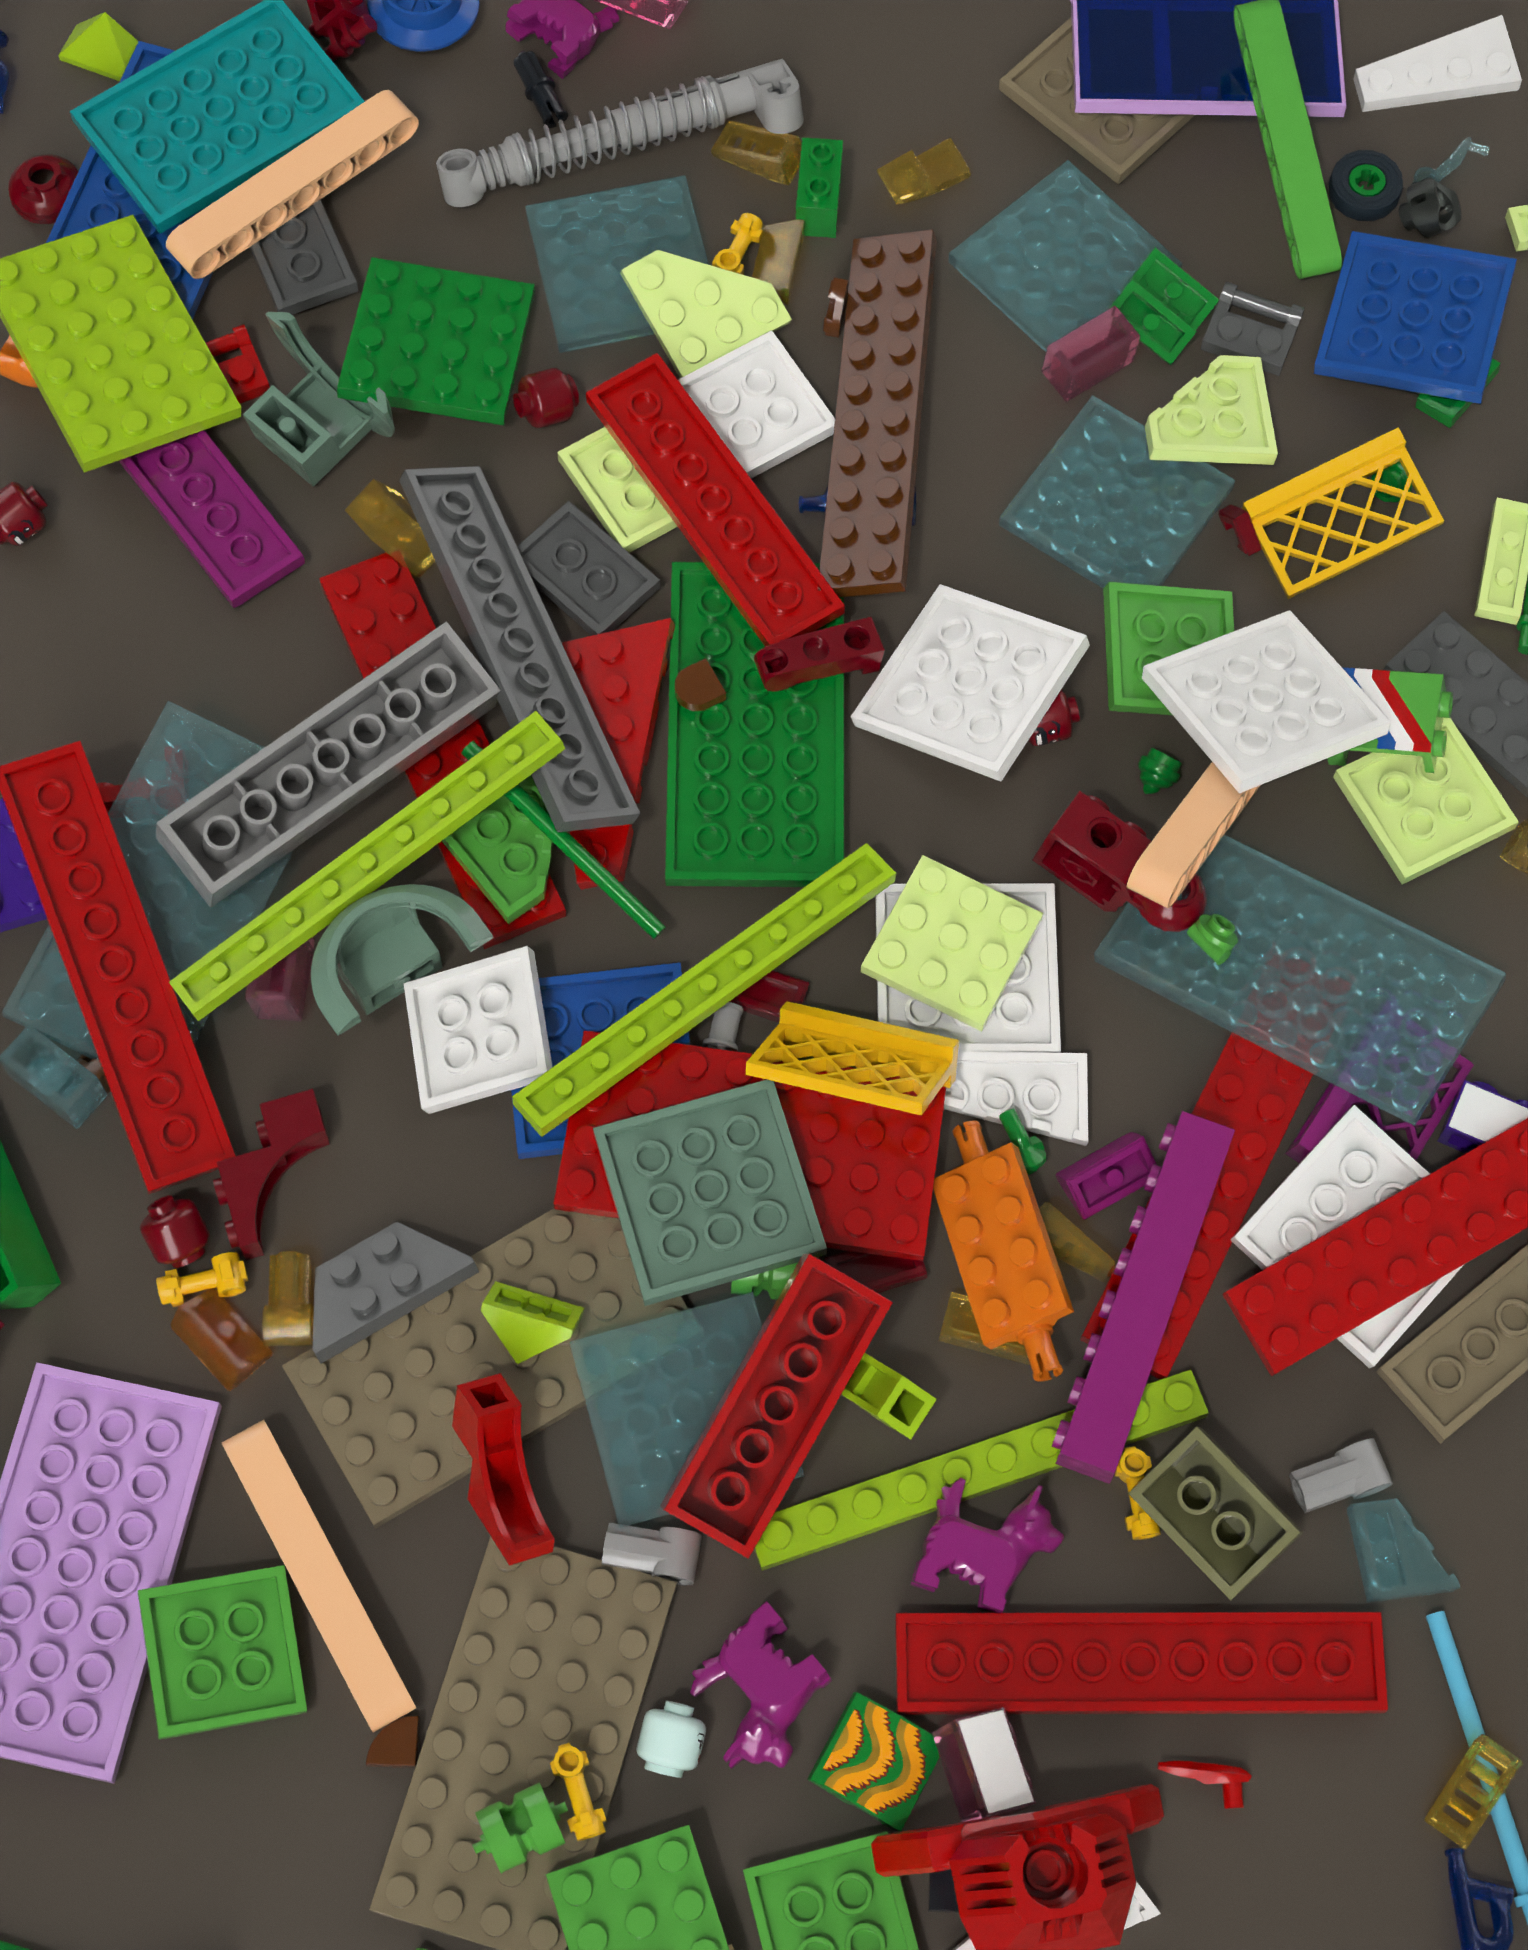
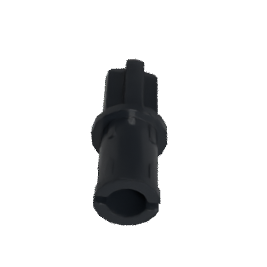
[514,51,568,128]

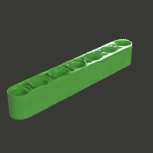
[1234,0,1342,280]

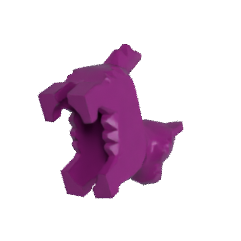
[505,0,620,79]
[910,1478,1065,1613]
[690,1601,832,1769]

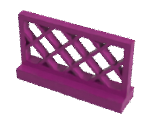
[1285,999,1474,1163]

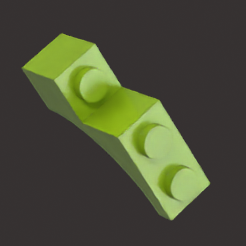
[841,1353,937,1440]

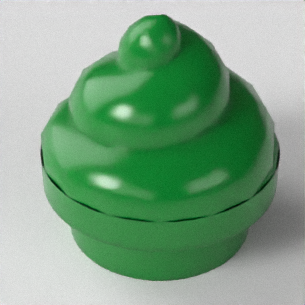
[1371,461,1413,502]
[1138,747,1182,795]

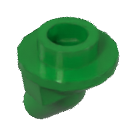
[999,1108,1047,1175]

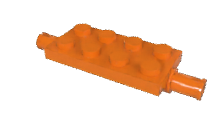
[933,1121,1074,1382]

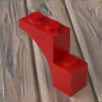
[452,1373,555,1566]

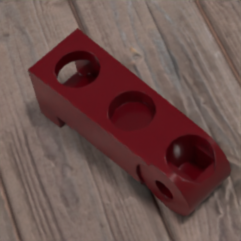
[753,617,885,692]

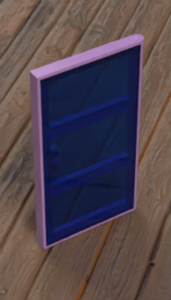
[1070,0,1346,117]

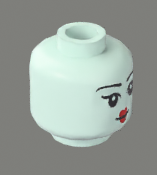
[636,1700,706,1778]

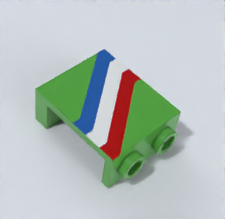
[1327,667,1453,773]

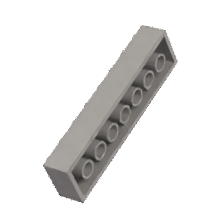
[156,621,501,908]

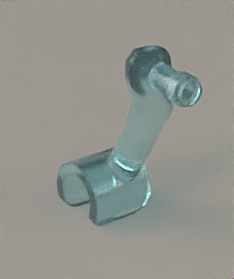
[1411,137,1490,185]

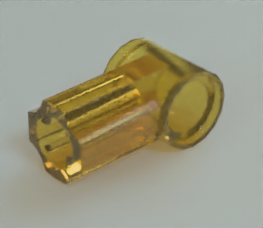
[262,1251,314,1347]

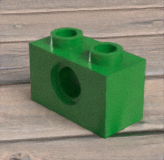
[795,137,843,238]

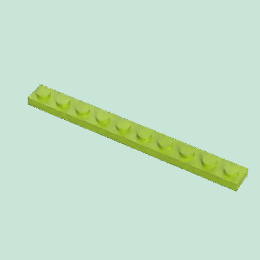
[169,711,566,1021]
[512,843,896,1137]
[754,1370,1209,1571]

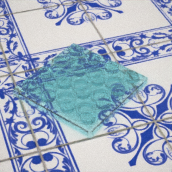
[948,160,1183,367]
[525,175,709,353]
[999,395,1235,588]
[569,1292,804,1528]

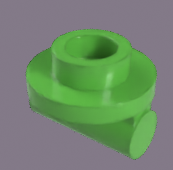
[1187,914,1238,965]

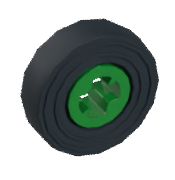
[1328,150,1403,221]

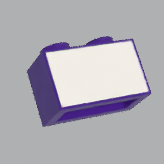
[1437,1080,1528,1153]

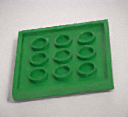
[337,257,535,426]

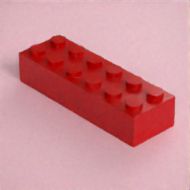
[660,1254,893,1559]

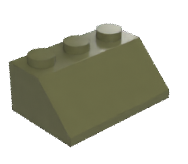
[1128,1426,1304,1601]

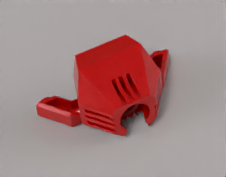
[871,1784,1164,1950]

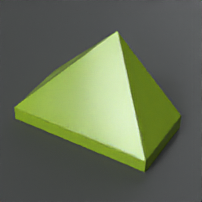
[58,12,138,81]
[481,1281,584,1364]

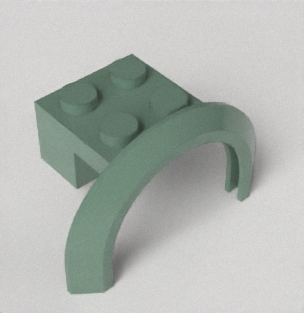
[243,312,395,487]
[311,884,494,1036]

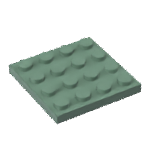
[593,1080,827,1306]

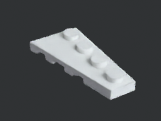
[1353,15,1522,112]
[944,1051,1088,1146]

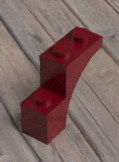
[213,1088,330,1260]

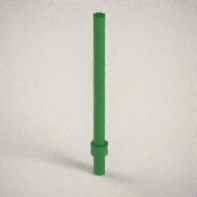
[461,741,666,940]

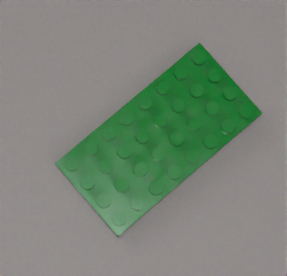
[665,562,844,887]

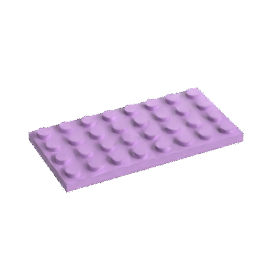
[0,1362,222,1784]

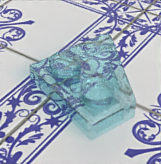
[1346,1498,1460,1603]

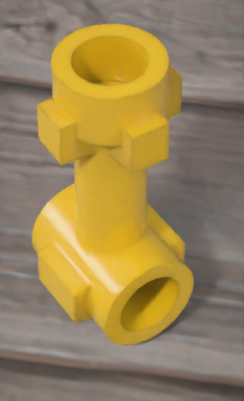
[712,213,763,275]
[156,1252,248,1307]
[1115,1446,1161,1540]
[550,1743,607,1841]

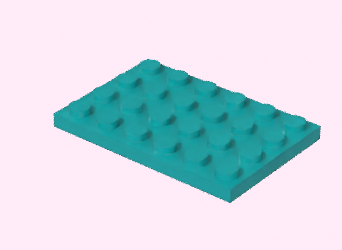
[70,0,365,234]

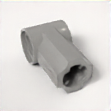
[1289,1438,1393,1513]
[602,1523,702,1585]

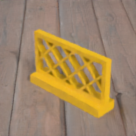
[1242,427,1444,599]
[746,1001,959,1116]

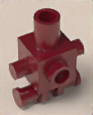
[307,0,377,64]

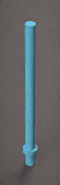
[1426,1611,1528,1925]

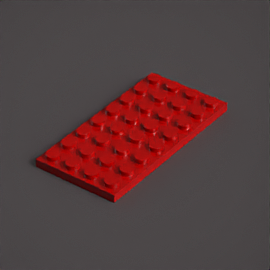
[554,1030,946,1261]

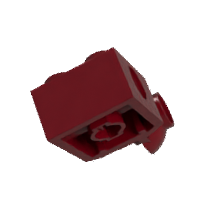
[1032,791,1207,932]

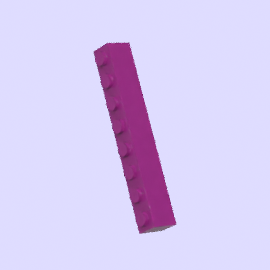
[1051,1111,1235,1484]

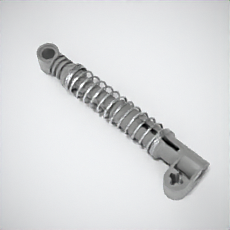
[436,59,804,207]

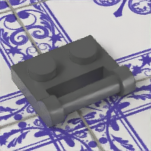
[1201,281,1305,376]

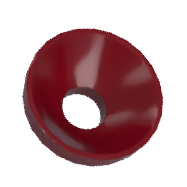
[8,154,79,224]

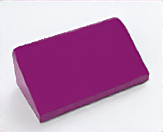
[1055,1132,1157,1220]

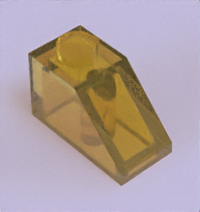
[345,479,435,578]

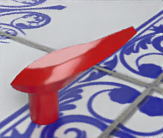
[1157,1760,1252,1809]

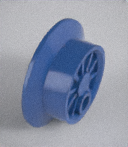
[367,0,479,52]

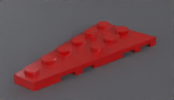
[562,618,675,890]

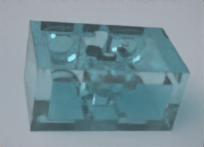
[0,1024,108,1129]

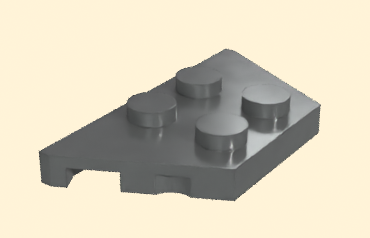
[312,1222,479,1364]

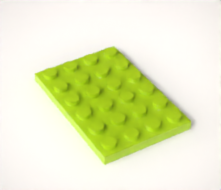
[0,215,242,473]

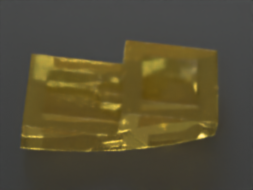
[876,137,971,205]

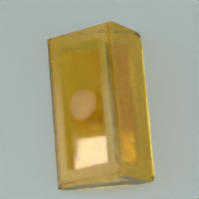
[752,220,805,305]

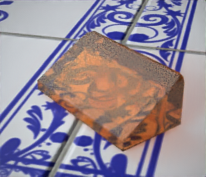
[171,1288,273,1391]

